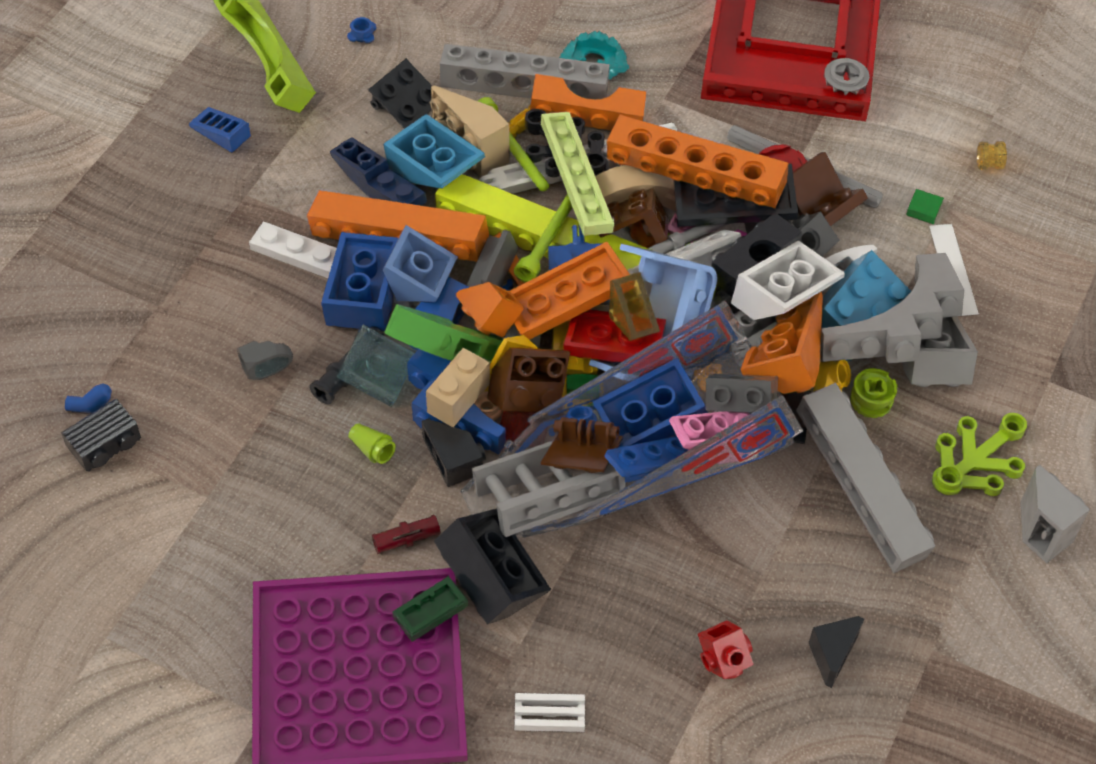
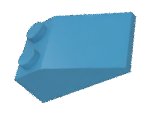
[383,114,485,189]

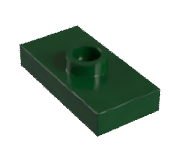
[392,576,468,642]

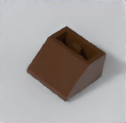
[487,348,570,413]

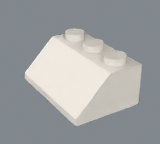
[731,240,845,320]

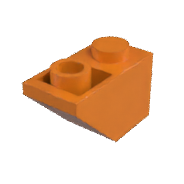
[455,282,524,338]

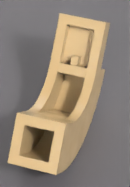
[595,165,676,211]

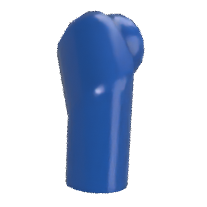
[65,383,112,414]

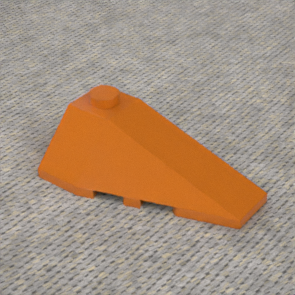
[740,292,823,394]

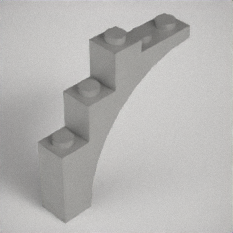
[820,253,964,363]

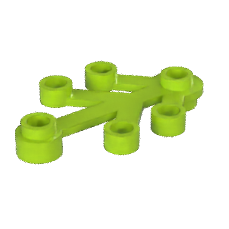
[932,413,1027,497]

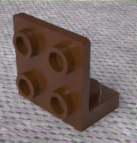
[793,152,868,226]
[599,188,668,244]

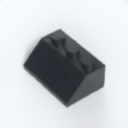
[434,508,551,625]

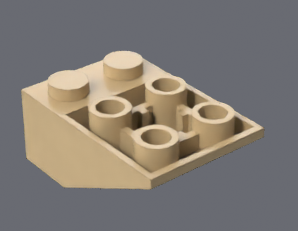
[430,85,509,177]

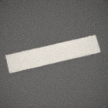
[929,224,979,316]

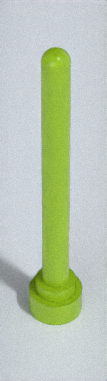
[478,97,549,192]
[514,194,573,283]

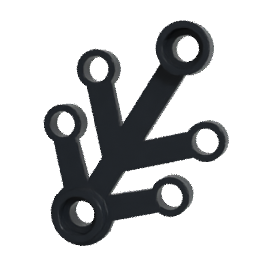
[525,109,609,178]

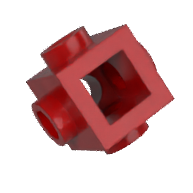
[698,620,754,679]

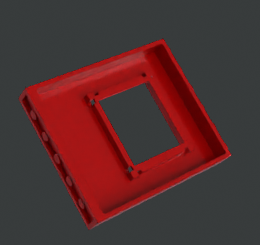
[701,0,880,122]

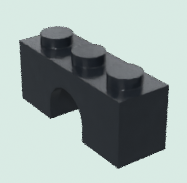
[711,213,802,297]

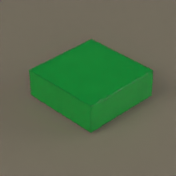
[906,189,944,224]

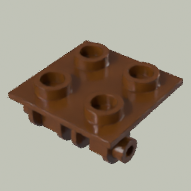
[540,417,623,473]

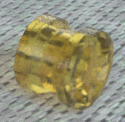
[976,141,1007,170]

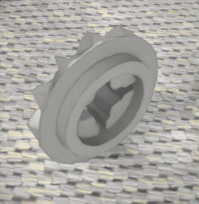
[824,58,869,95]

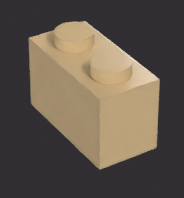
[426,348,490,428]

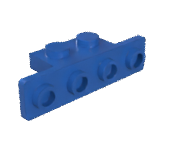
[604,436,711,483]

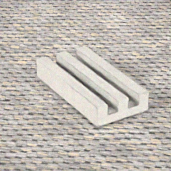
[514,693,585,732]

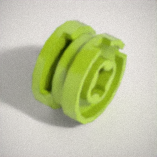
[850,368,897,418]

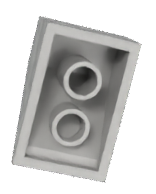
[902,316,978,387]

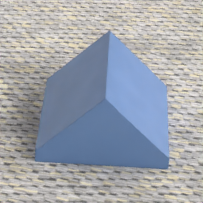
[383,225,458,302]

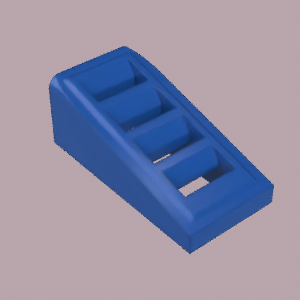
[189,107,251,153]

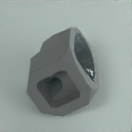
[237,341,293,380]

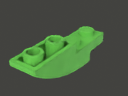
[384,304,504,363]

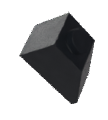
[422,419,486,487]

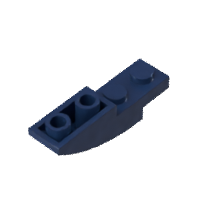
[330,137,427,206]

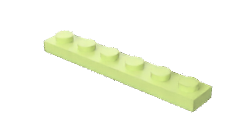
[541,112,614,235]

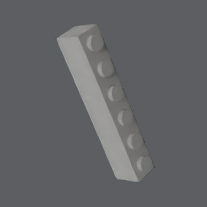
[796,383,935,573]

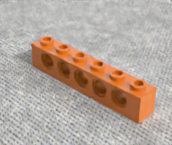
[607,115,789,208]

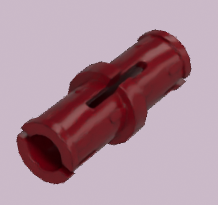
[372,515,441,554]

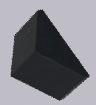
[809,616,864,688]

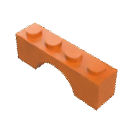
[530,74,647,131]

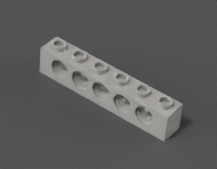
[440,44,610,100]

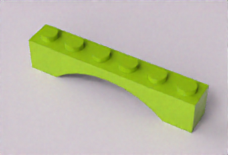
[213,0,316,113]

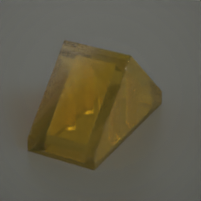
[609,272,660,341]

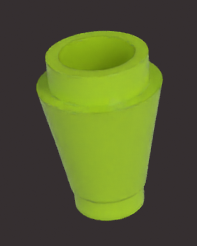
[349,423,396,464]

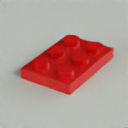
[563,309,666,367]

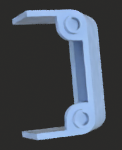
[589,243,717,379]

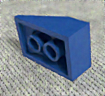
[321,232,398,331]

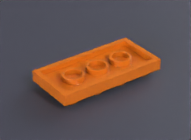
[510,242,635,340]

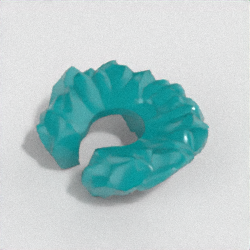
[559,30,629,80]

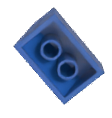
[592,358,708,448]

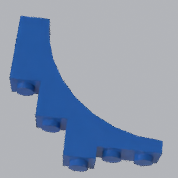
[407,276,506,455]

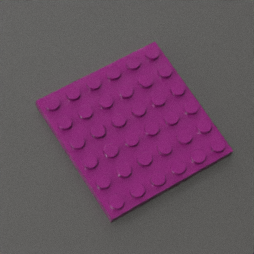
[252,568,468,764]

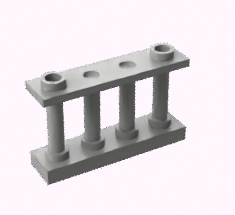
[472,440,626,537]

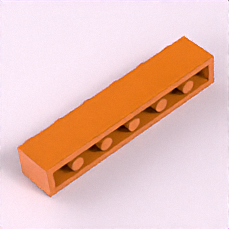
[307,190,489,262]

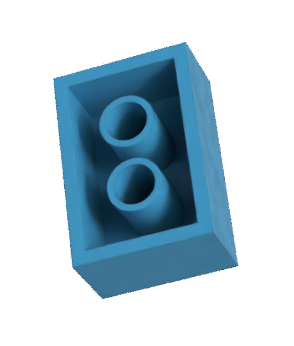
[821,250,911,362]

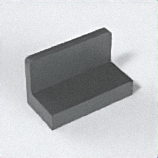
[466,230,519,287]

